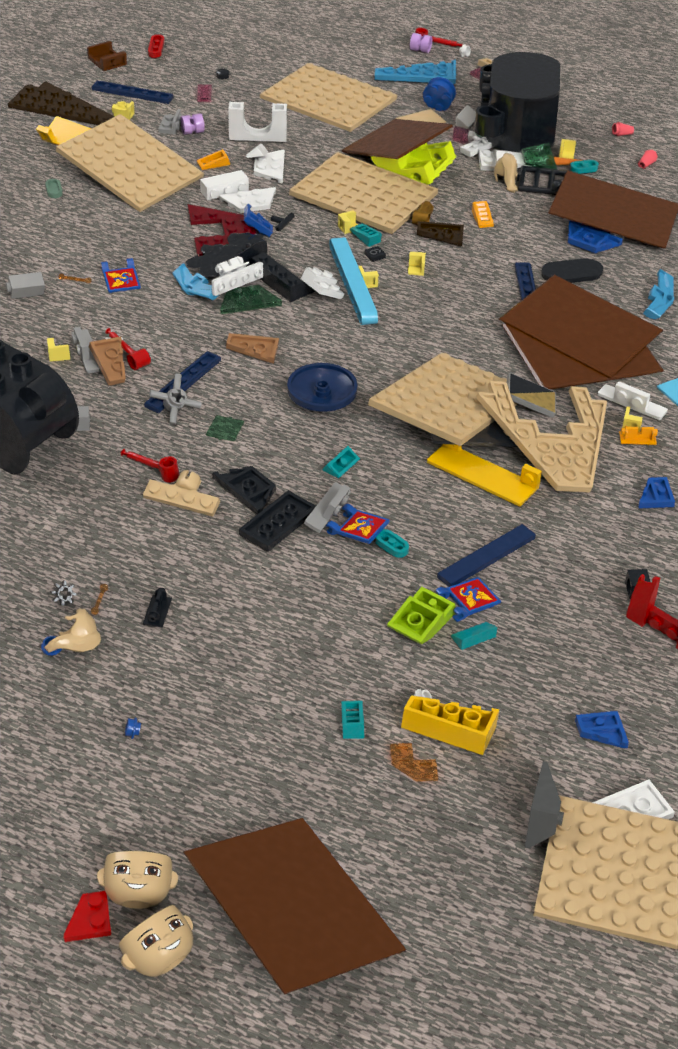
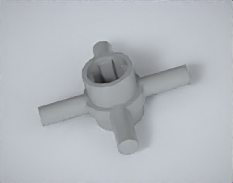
[149,374,202,425]

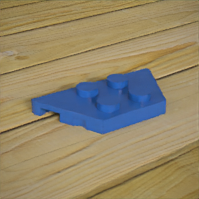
[568,220,623,253]

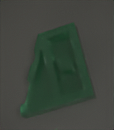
[521,143,557,169]

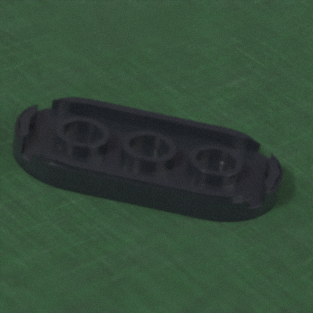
[541,258,603,283]

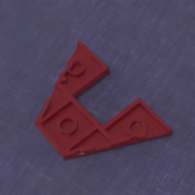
[188,204,256,256]

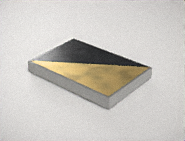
[506,372,556,417]

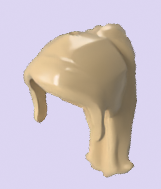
[494,153,518,193]
[45,608,101,653]

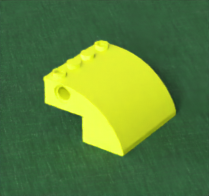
[371,141,457,185]

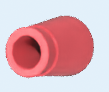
[612,122,634,136]
[638,149,657,169]

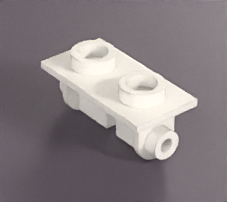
[215,256,249,277]

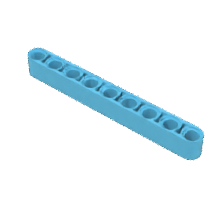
[329,237,378,325]

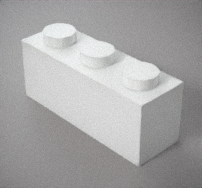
[200,170,249,200]

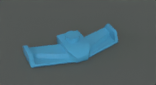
[172,263,220,300]
[643,269,674,319]

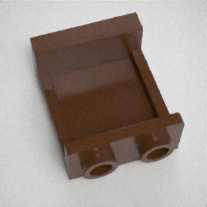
[87,41,127,71]

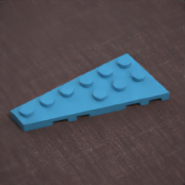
[375,60,456,84]

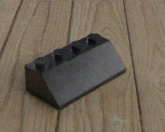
[252,252,316,303]

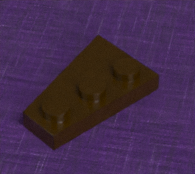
[417,221,464,246]

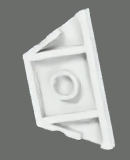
[254,150,285,183]
[219,187,276,213]

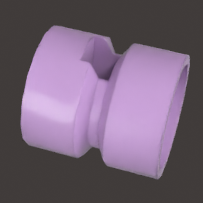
[410,33,432,53]
[180,113,204,135]

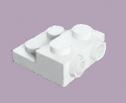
[301,267,344,299]

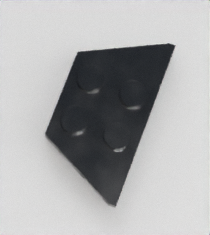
[212,466,276,514]

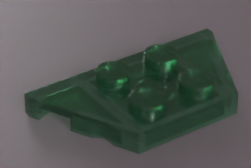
[220,285,282,314]

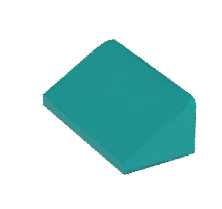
[322,446,360,478]
[451,622,497,650]

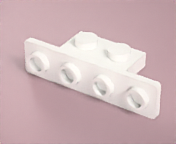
[212,262,263,296]
[598,382,668,420]

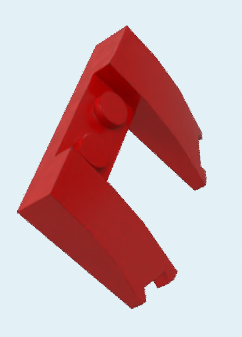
[626,574,678,649]

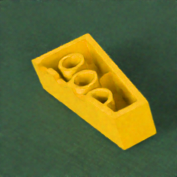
[401,695,500,755]

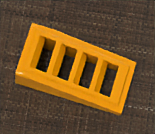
[197,149,230,170]
[472,201,494,228]

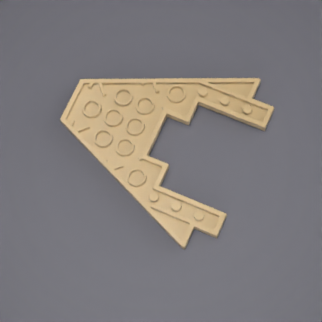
[476,381,607,492]

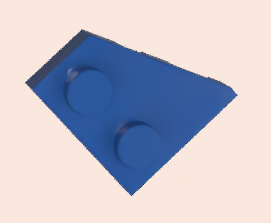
[244,204,273,237]
[638,477,675,508]
[575,711,629,749]

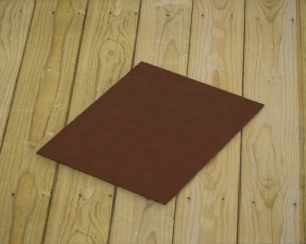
[548,170,678,249]
[499,274,663,379]
[502,323,664,389]
[184,818,406,995]

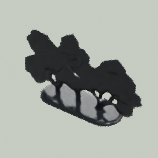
[186,233,268,278]

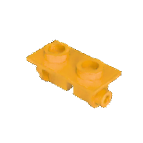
[619,426,658,445]

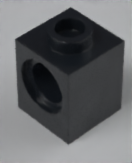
[625,569,651,599]

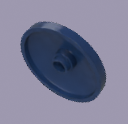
[287,363,358,412]

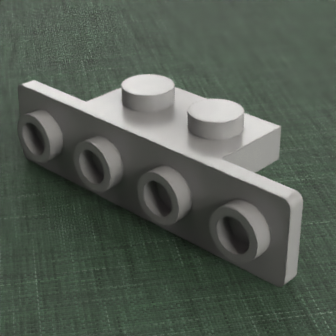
[71,327,101,374]
[304,482,351,533]

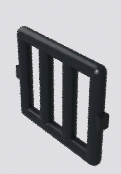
[517,166,567,195]

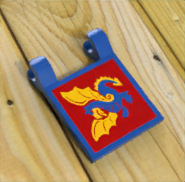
[101,258,141,293]
[326,504,389,544]
[436,577,501,622]

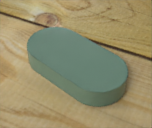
[45,179,63,198]

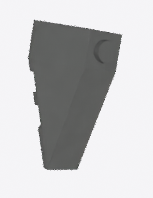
[525,761,564,848]

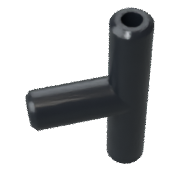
[271,213,295,231]

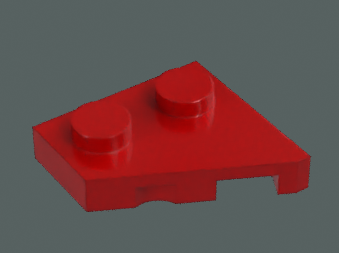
[64,891,111,942]

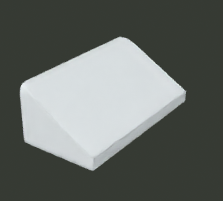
[456,105,476,129]
[246,143,268,158]

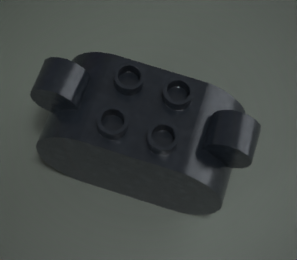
[475,52,560,153]
[0,339,79,474]

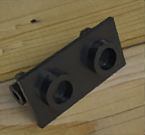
[143,588,172,627]

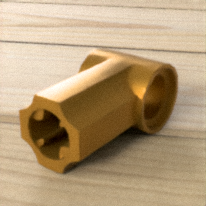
[412,201,434,225]

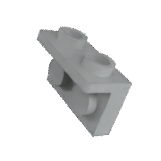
[158,109,183,134]

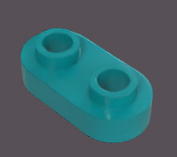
[570,160,599,174]
[375,529,409,558]

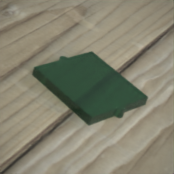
[206,415,244,442]

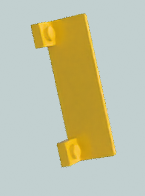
[36,116,91,145]
[427,444,542,507]

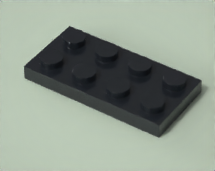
[239,490,316,552]

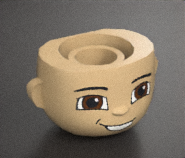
[97,851,178,909]
[119,905,193,977]

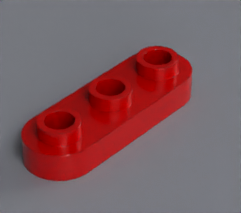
[148,34,165,58]

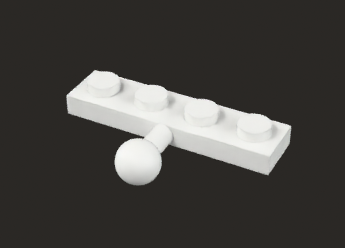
[460,131,494,157]

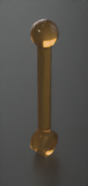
[58,274,92,283]
[91,584,108,615]

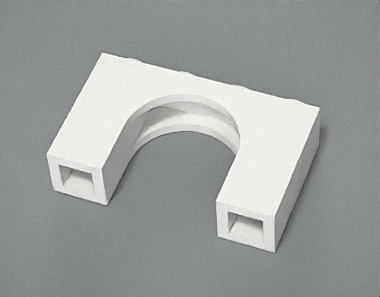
[228,102,287,142]

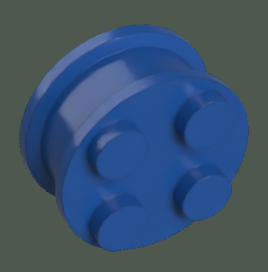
[423,77,456,111]

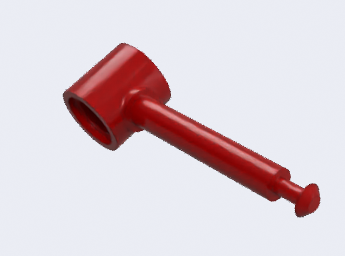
[415,28,463,47]
[105,328,151,371]
[121,449,180,482]

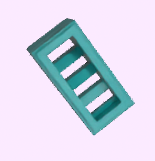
[350,223,382,247]
[341,701,364,739]

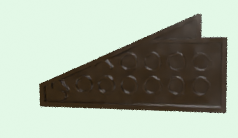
[8,81,115,125]

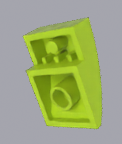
[387,586,455,645]

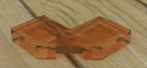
[390,743,438,782]

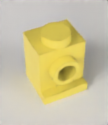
[112,101,135,120]

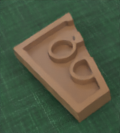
[226,333,279,364]
[89,336,126,386]

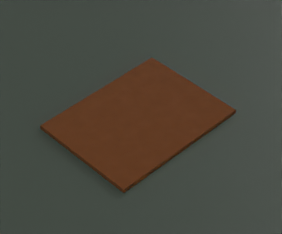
[342,119,453,159]

